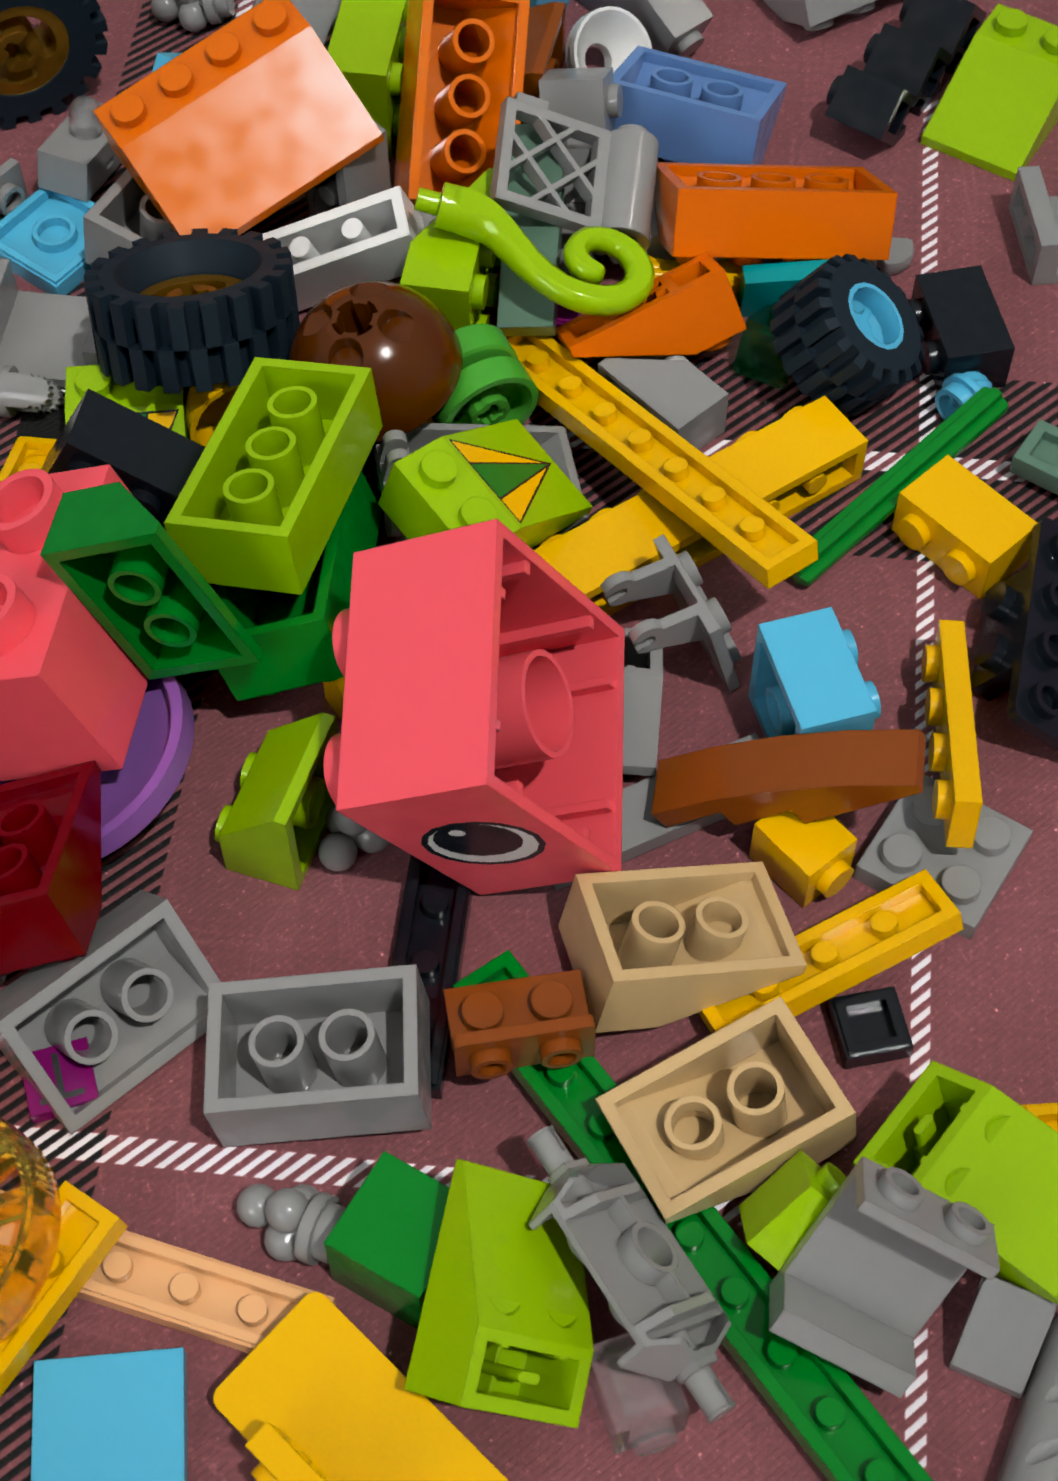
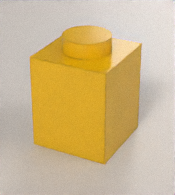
[749,811,858,908]

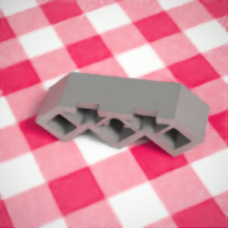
[539,67,623,274]

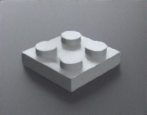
[853,774,1034,941]

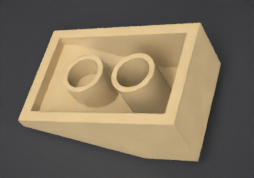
[558,861,807,1033]
[595,996,857,1224]

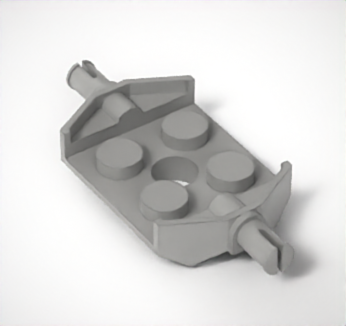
[527,1125,737,1424]

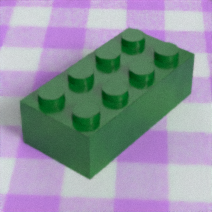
[217,471,382,701]

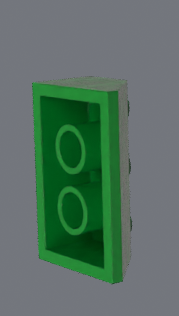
[40,482,263,680]

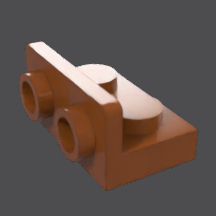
[443,969,596,1079]

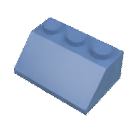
[613,46,787,165]

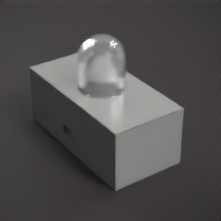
[37,95,122,202]

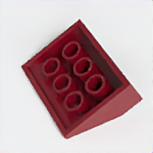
[0,760,102,976]

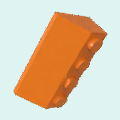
[394,0,530,206]
[654,162,898,266]

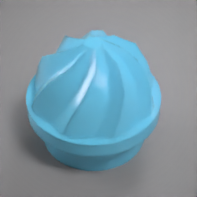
[935,371,992,421]

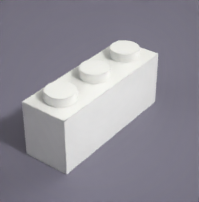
[263,185,425,311]

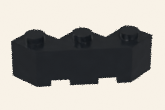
[825,0,987,147]

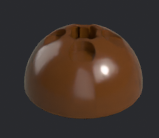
[288,281,463,442]

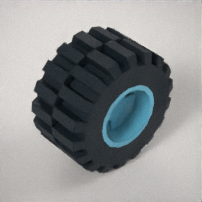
[770,254,925,417]

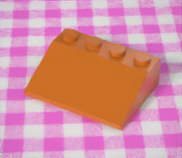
[93,0,384,236]

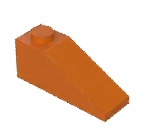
[556,252,747,358]

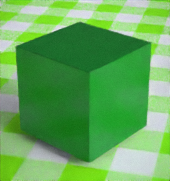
[324,1151,450,1330]

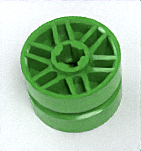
[431,324,539,425]

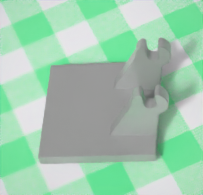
[600,534,742,692]

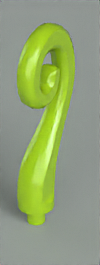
[414,182,655,316]

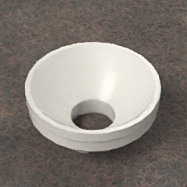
[566,6,652,73]

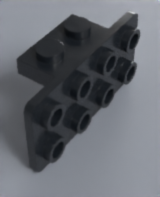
[971,518,1058,750]

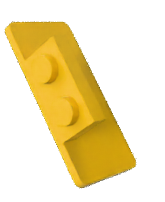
[213,1292,509,1481]

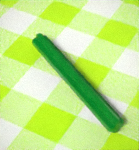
[791,387,1008,587]

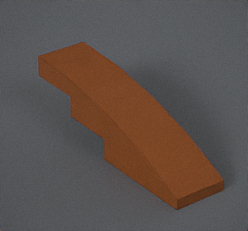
[651,729,926,827]

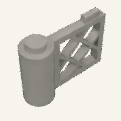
[490,91,659,250]

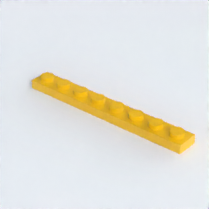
[506,336,818,589]

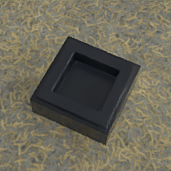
[826,986,914,1070]

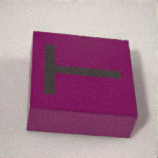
[23,1037,98,1124]

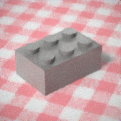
[203,964,432,1147]

